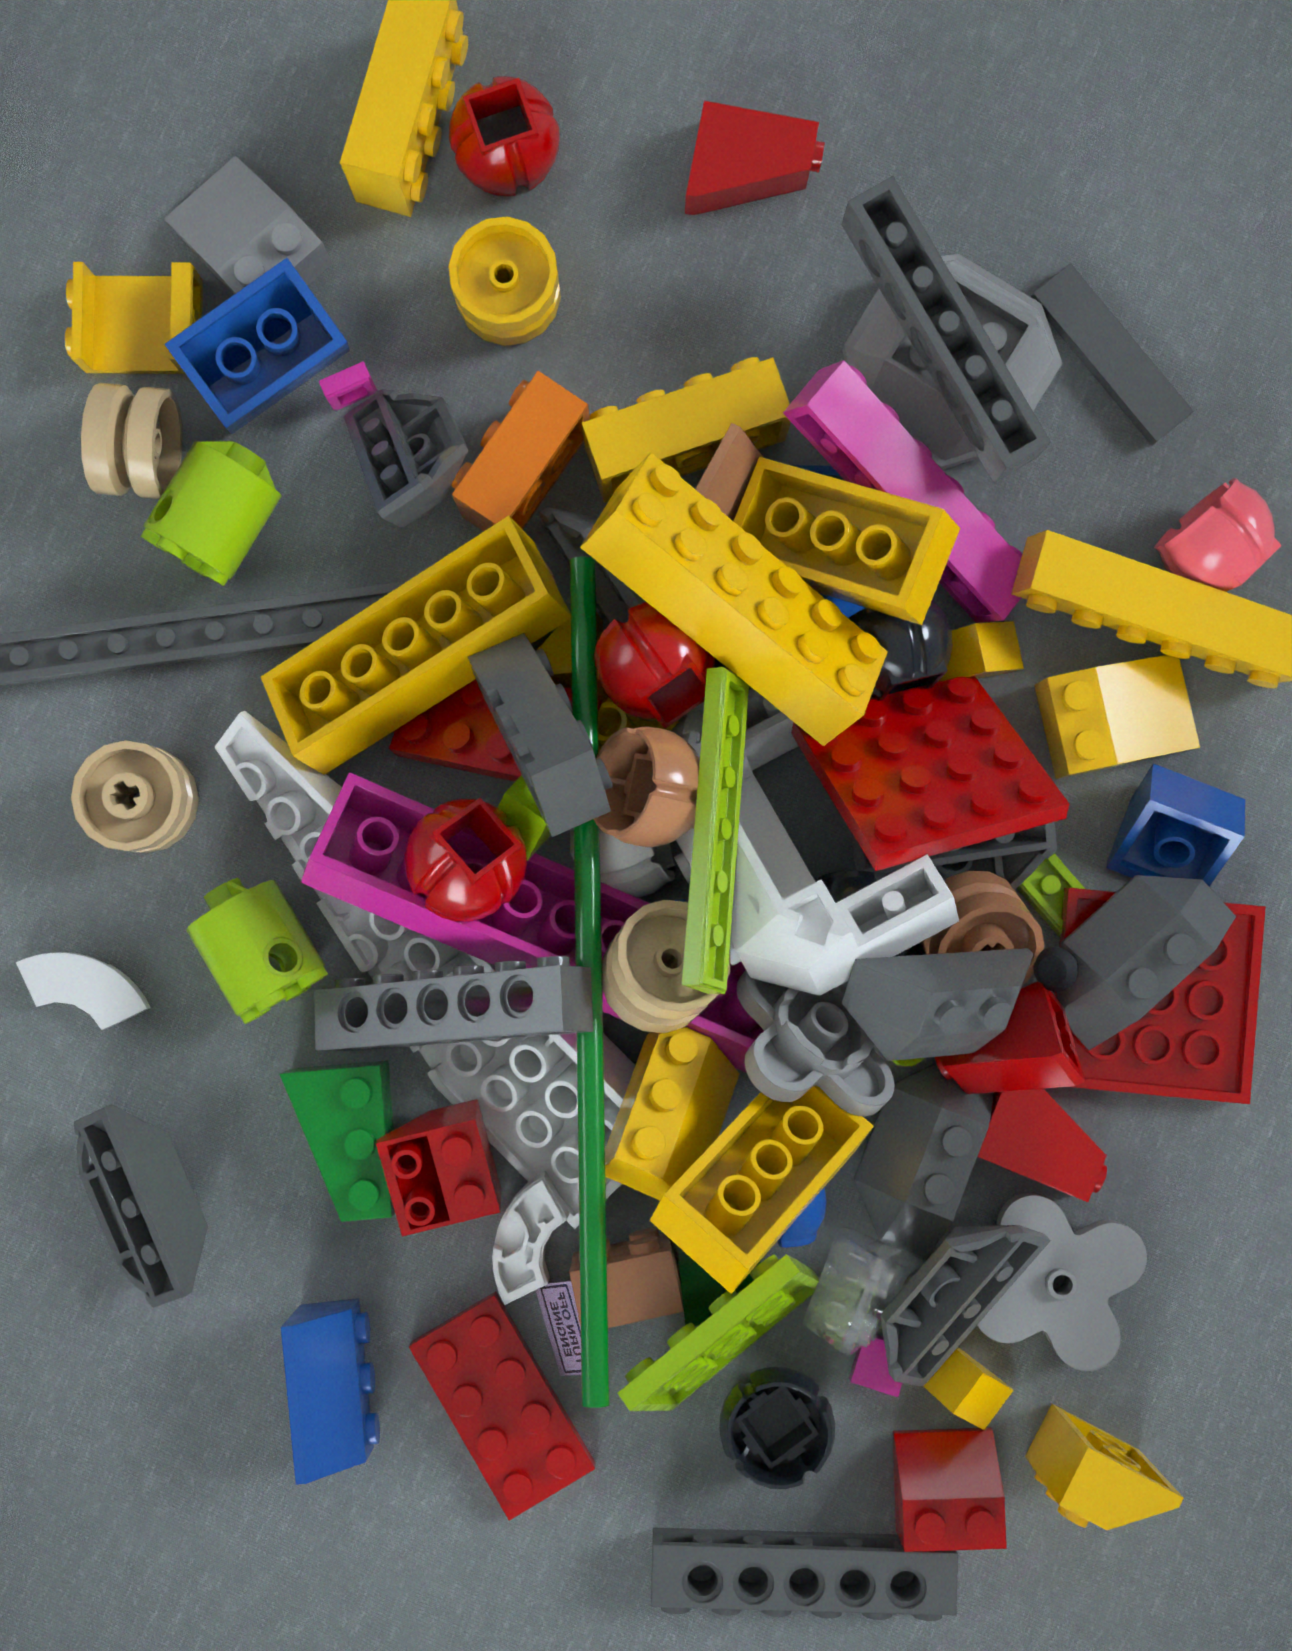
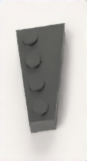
[468,633,613,837]

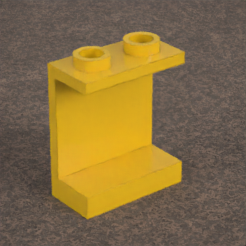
[65,262,203,374]

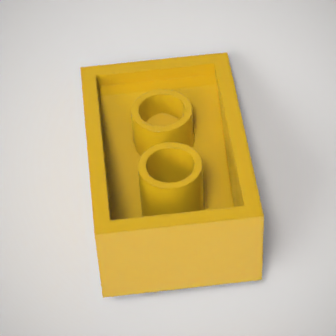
[1034,655,1200,779]

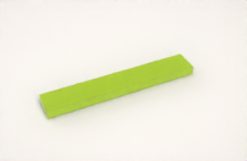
[682,667,749,994]

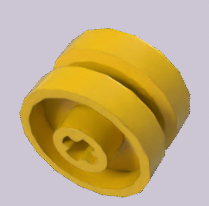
[448,216,561,346]

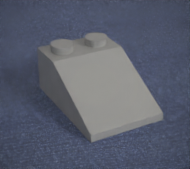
[164,156,333,295]

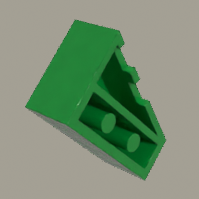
[279,1060,395,1222]

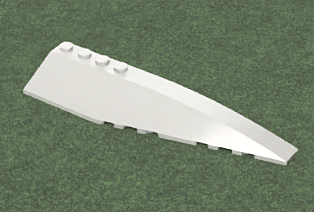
[215,711,635,1229]

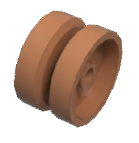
[920,871,1045,984]

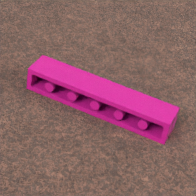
[783,360,1022,623]

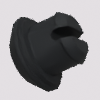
[1033,947,1078,992]

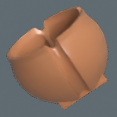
[594,726,700,847]

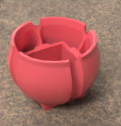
[1154,478,1282,592]

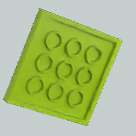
[617,1254,825,1411]

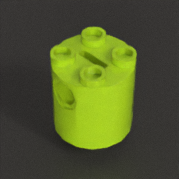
[140,441,282,586]
[186,877,328,1024]

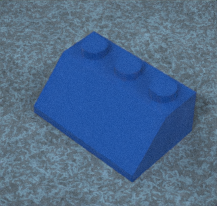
[164,258,350,434]
[281,1298,380,1485]

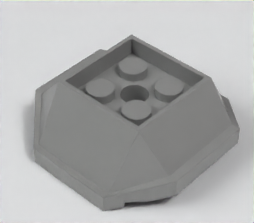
[842,254,1062,470]

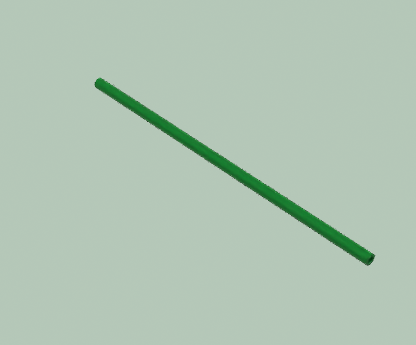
[570,556,609,1408]

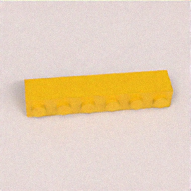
[1011,530,1292,688]

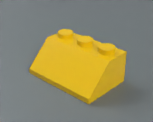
[605,1027,739,1201]
[1025,1404,1184,1530]

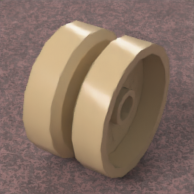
[81,383,182,499]
[71,740,199,853]
[602,900,730,1033]

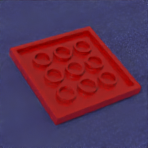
[791,677,1070,871]
[1055,888,1266,1104]

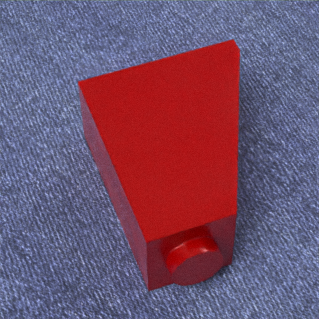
[685,100,825,215]
[935,981,1085,1094]
[978,1089,1107,1202]

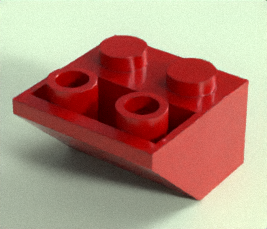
[376,1099,502,1237]

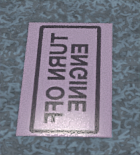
[535,1281,581,1376]

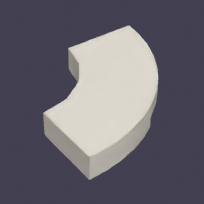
[16,952,151,1030]
[492,1171,570,1305]

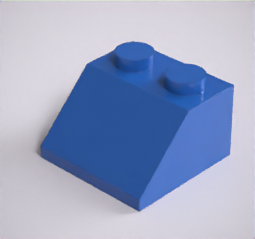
[1106,763,1245,887]

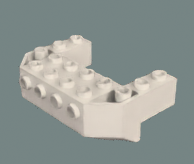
[668,688,959,996]

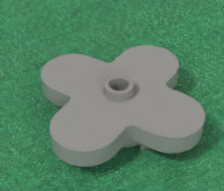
[737,970,894,1116]
[977,1192,1147,1371]

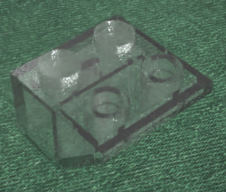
[802,1226,904,1356]

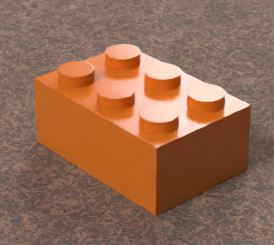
[452,371,590,531]

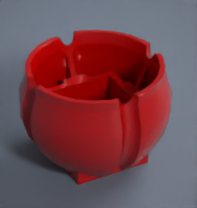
[449,76,560,196]
[594,602,715,729]
[405,797,527,922]

